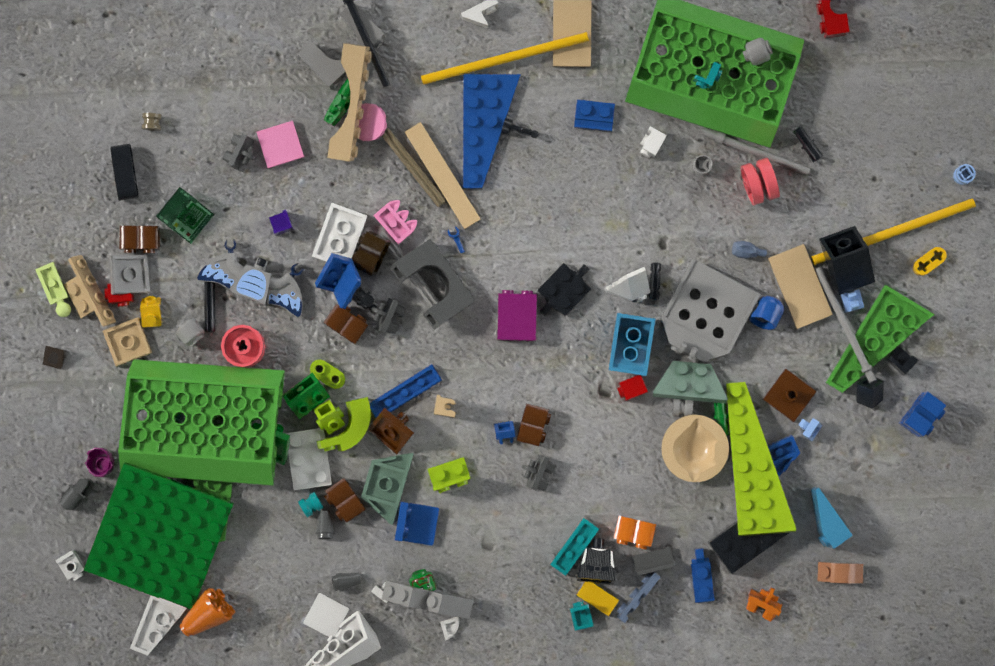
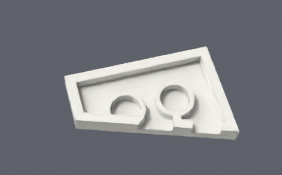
[130,596,187,655]

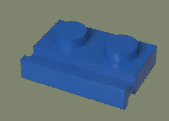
[574,99,615,132]

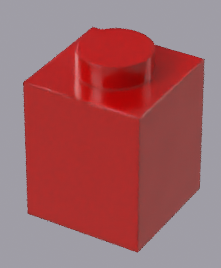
[617,375,648,401]

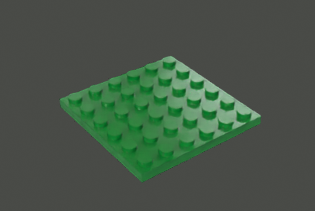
[84,462,234,610]

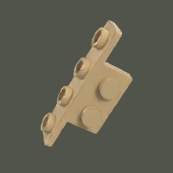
[63,255,116,327]

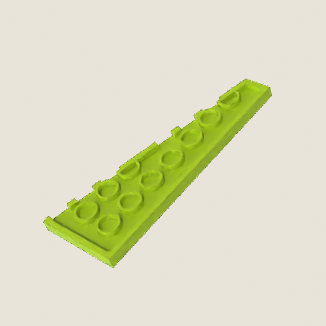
[726,382,796,536]

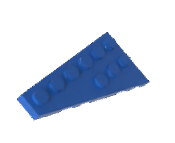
[463,74,521,189]

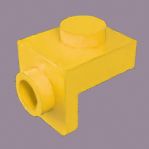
[140,296,162,327]

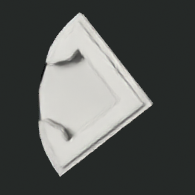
[440,617,459,640]

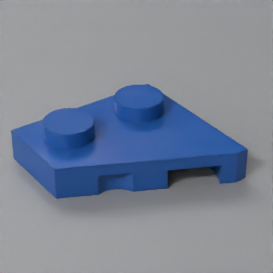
[767,435,800,477]

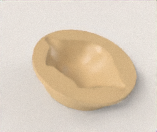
[661,415,729,482]

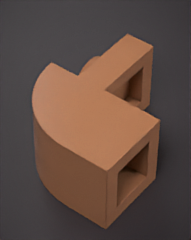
[818,562,863,583]

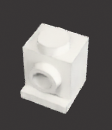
[640,126,667,158]
[55,550,85,581]

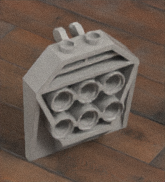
[660,258,760,363]

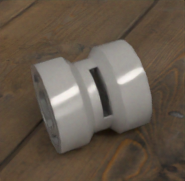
[692,155,713,176]
[672,399,693,416]

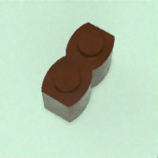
[119,226,160,254]
[323,304,368,345]
[516,403,551,446]
[324,478,366,523]

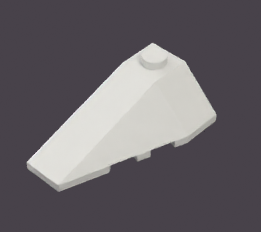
[605,267,650,303]
[305,611,381,666]

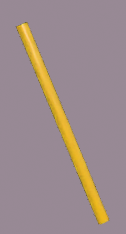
[421,32,589,85]
[811,198,976,265]

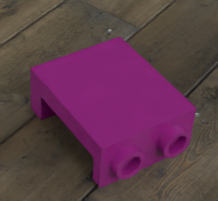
[497,290,537,341]

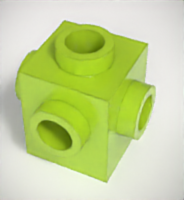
[313,399,345,435]

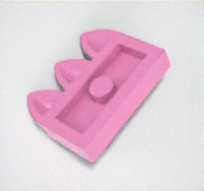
[373,200,417,245]

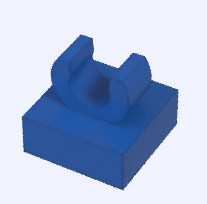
[494,421,516,445]

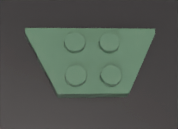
[652,361,727,404]
[361,453,414,525]

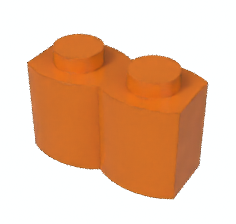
[613,515,656,550]

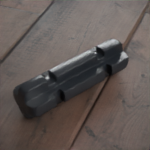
[649,262,661,300]

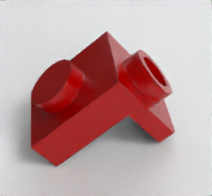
[104,283,134,307]

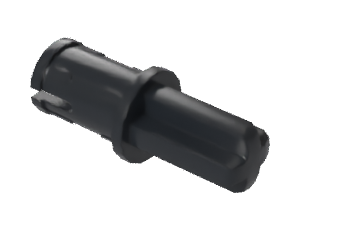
[794,126,823,163]

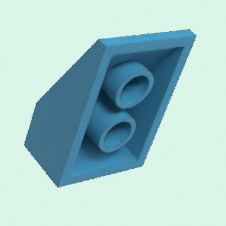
[608,313,656,376]
[811,487,853,549]

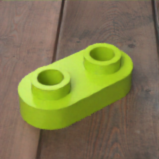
[310,359,346,389]

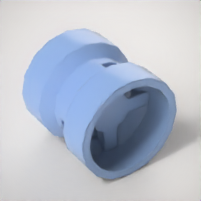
[953,164,976,185]

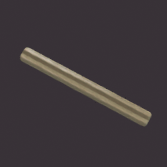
[382,128,445,207]

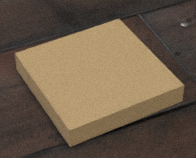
[103,317,152,367]

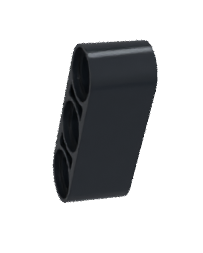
[110,143,139,201]

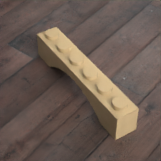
[327,43,372,162]

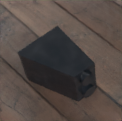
[819,226,875,295]

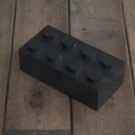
[708,521,790,574]

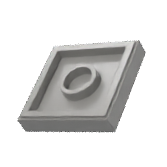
[109,255,150,295]

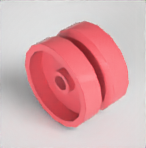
[740,158,780,206]
[221,325,266,368]

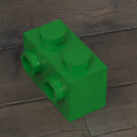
[283,372,330,420]

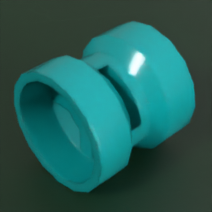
[298,492,324,518]

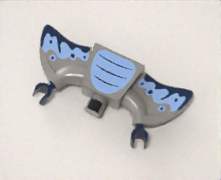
[197,239,304,317]

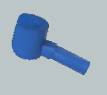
[448,226,465,253]

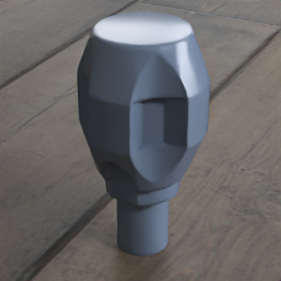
[732,241,767,259]

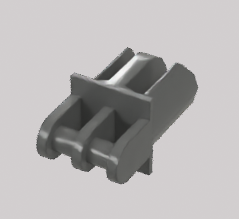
[60,478,91,510]

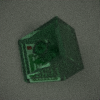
[156,187,215,244]

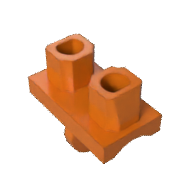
[746,587,782,622]

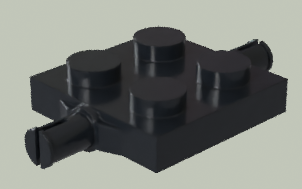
[537,263,592,317]

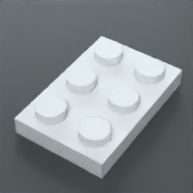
[312,203,368,262]
[285,428,332,490]

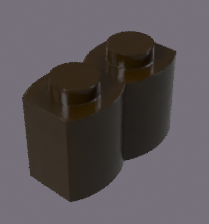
[352,231,391,276]

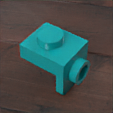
[693,62,722,89]
[569,601,594,631]

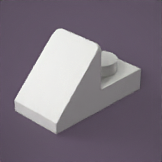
[461,0,498,28]

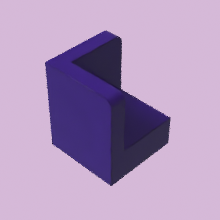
[269,210,294,236]

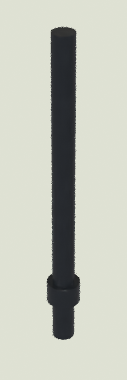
[342,0,390,88]

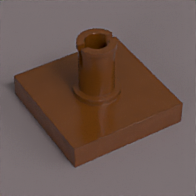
[762,369,817,422]
[368,408,414,454]

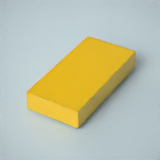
[576,582,619,616]

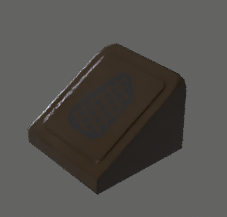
[42,346,66,369]

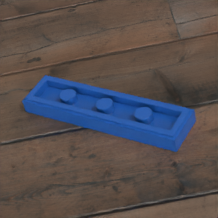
[369,364,442,418]

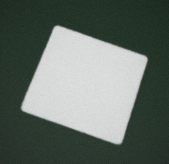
[303,593,349,637]

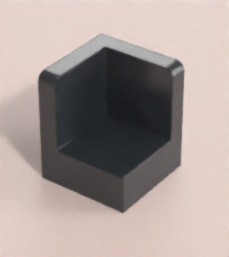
[886,346,919,375]
[856,377,884,409]

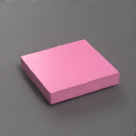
[257,121,305,169]

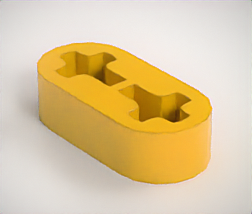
[913,247,947,276]

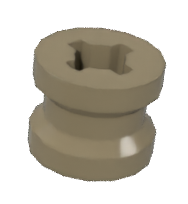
[142,113,162,131]

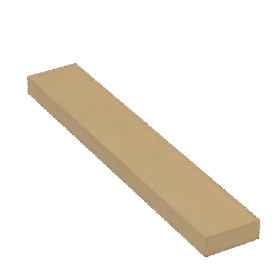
[405,122,481,230]

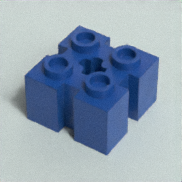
[899,391,946,437]

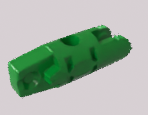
[324,79,351,127]

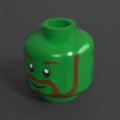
[409,569,436,591]

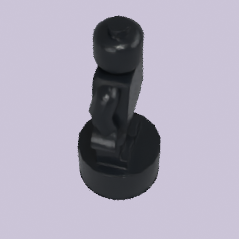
[501,118,539,138]
[353,285,377,313]

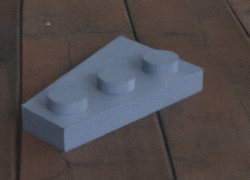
[617,572,661,623]

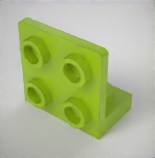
[427,457,471,493]

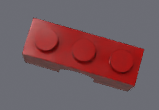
[816,0,850,39]

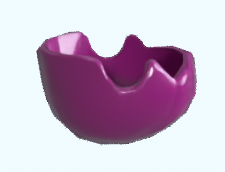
[85,447,115,477]

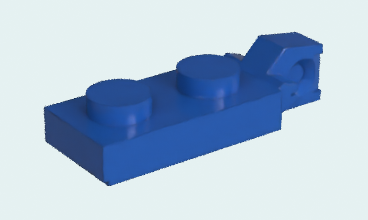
[691,548,715,603]

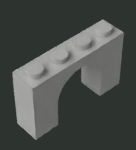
[298,3,385,90]

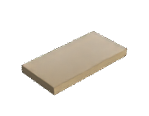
[553,0,591,67]
[768,244,833,329]

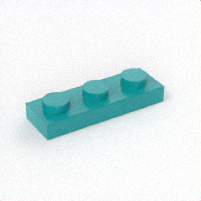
[550,518,599,576]

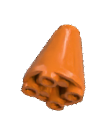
[180,588,235,637]

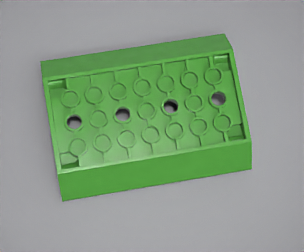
[625,0,804,148]
[118,359,285,486]

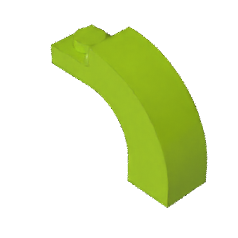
[316,397,371,452]

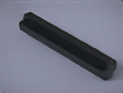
[204,282,215,332]

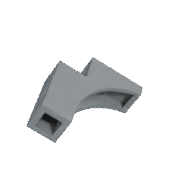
[382,580,474,619]

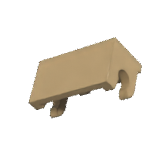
[434,395,456,418]

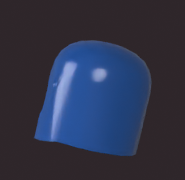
[749,296,784,330]

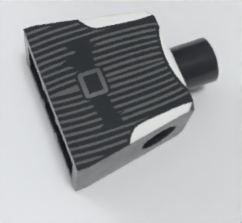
[577,538,615,585]

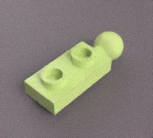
[35,262,71,317]

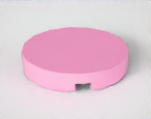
[359,103,387,141]

